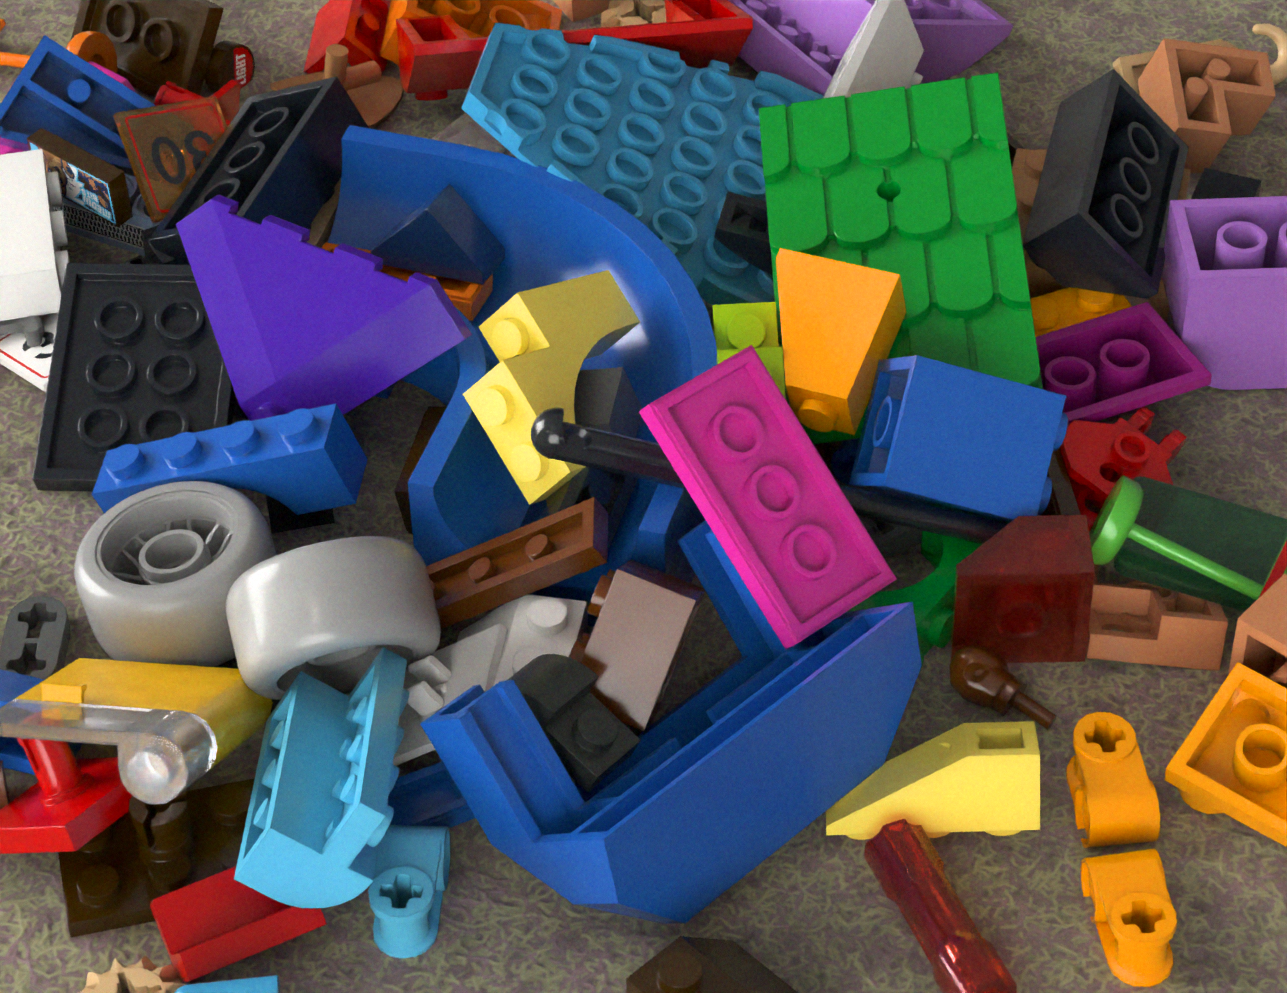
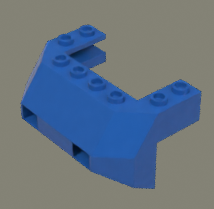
[420,520,922,924]

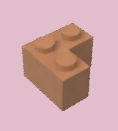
[1138,38,1276,173]

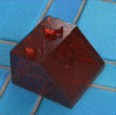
[950,515,1095,663]

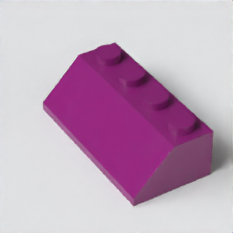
[1036,302,1212,426]

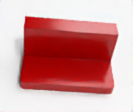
[304,0,391,74]
[150,866,327,983]

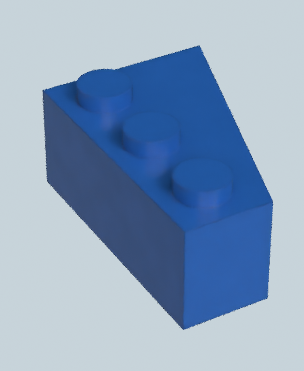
[0,35,193,183]

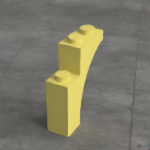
[463,270,640,505]

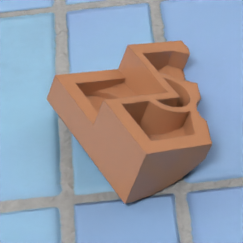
[1077,562,1228,670]

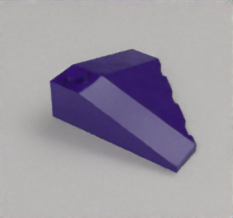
[176,195,472,421]

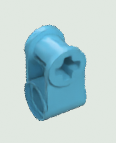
[368,825,450,959]

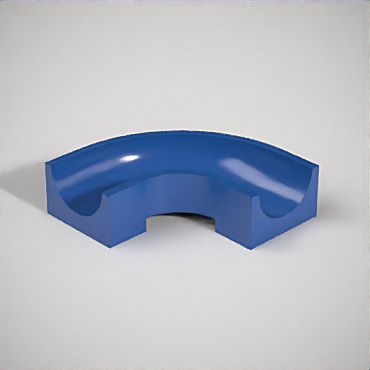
[328,125,717,627]

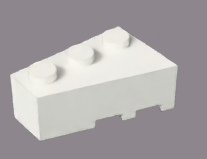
[0,149,70,321]

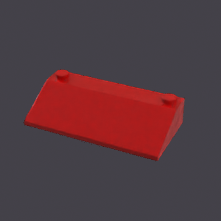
[396,0,753,101]

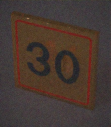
[113,96,227,223]

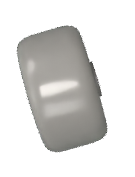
[74,481,278,667]
[226,536,441,700]

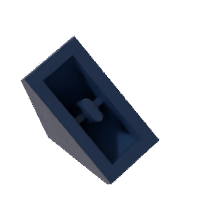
[371,184,505,285]

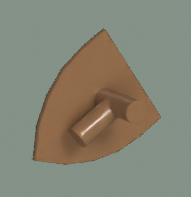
[270,44,403,129]

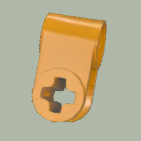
[1066,712,1160,848]
[1080,848,1177,987]

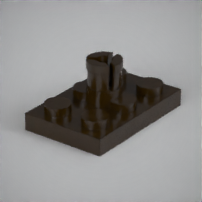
[71,0,224,98]
[58,778,255,938]

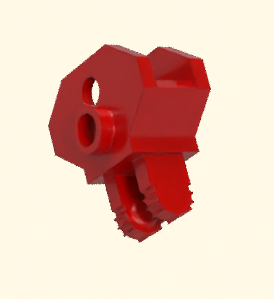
[1059,406,1187,543]

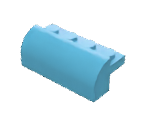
[234,647,409,909]

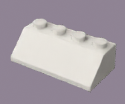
[822,0,924,99]

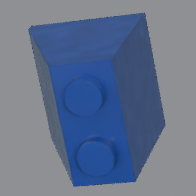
[849,355,1068,525]

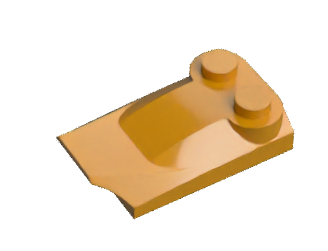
[1165,662,1287,847]

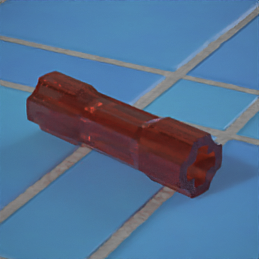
[864,819,1017,993]

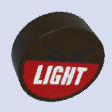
[204,40,255,93]

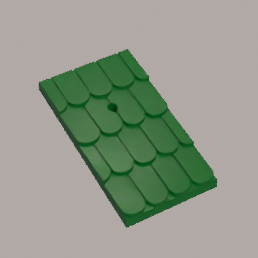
[759,72,1043,444]

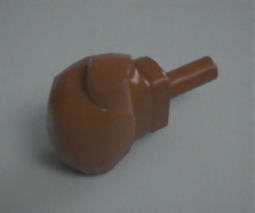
[949,644,1057,730]

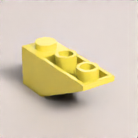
[826,721,1040,840]

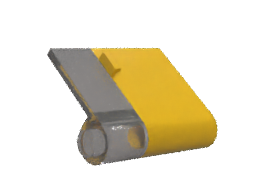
[0,658,272,804]

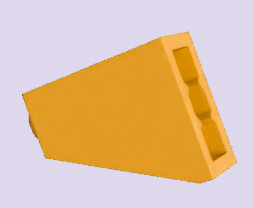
[776,248,907,435]

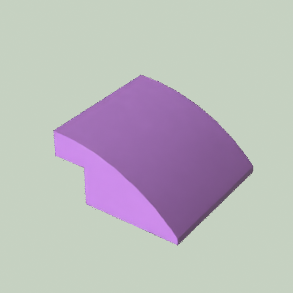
[728,0,1013,96]

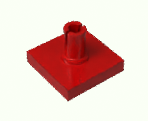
[0,719,171,854]

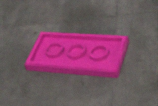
[639,345,897,649]

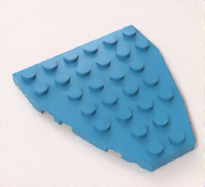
[461,23,823,305]

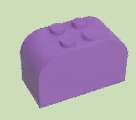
[1162,196,1287,390]

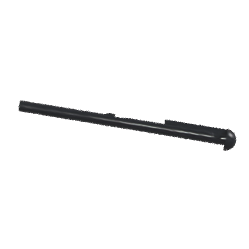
[531,407,1042,556]

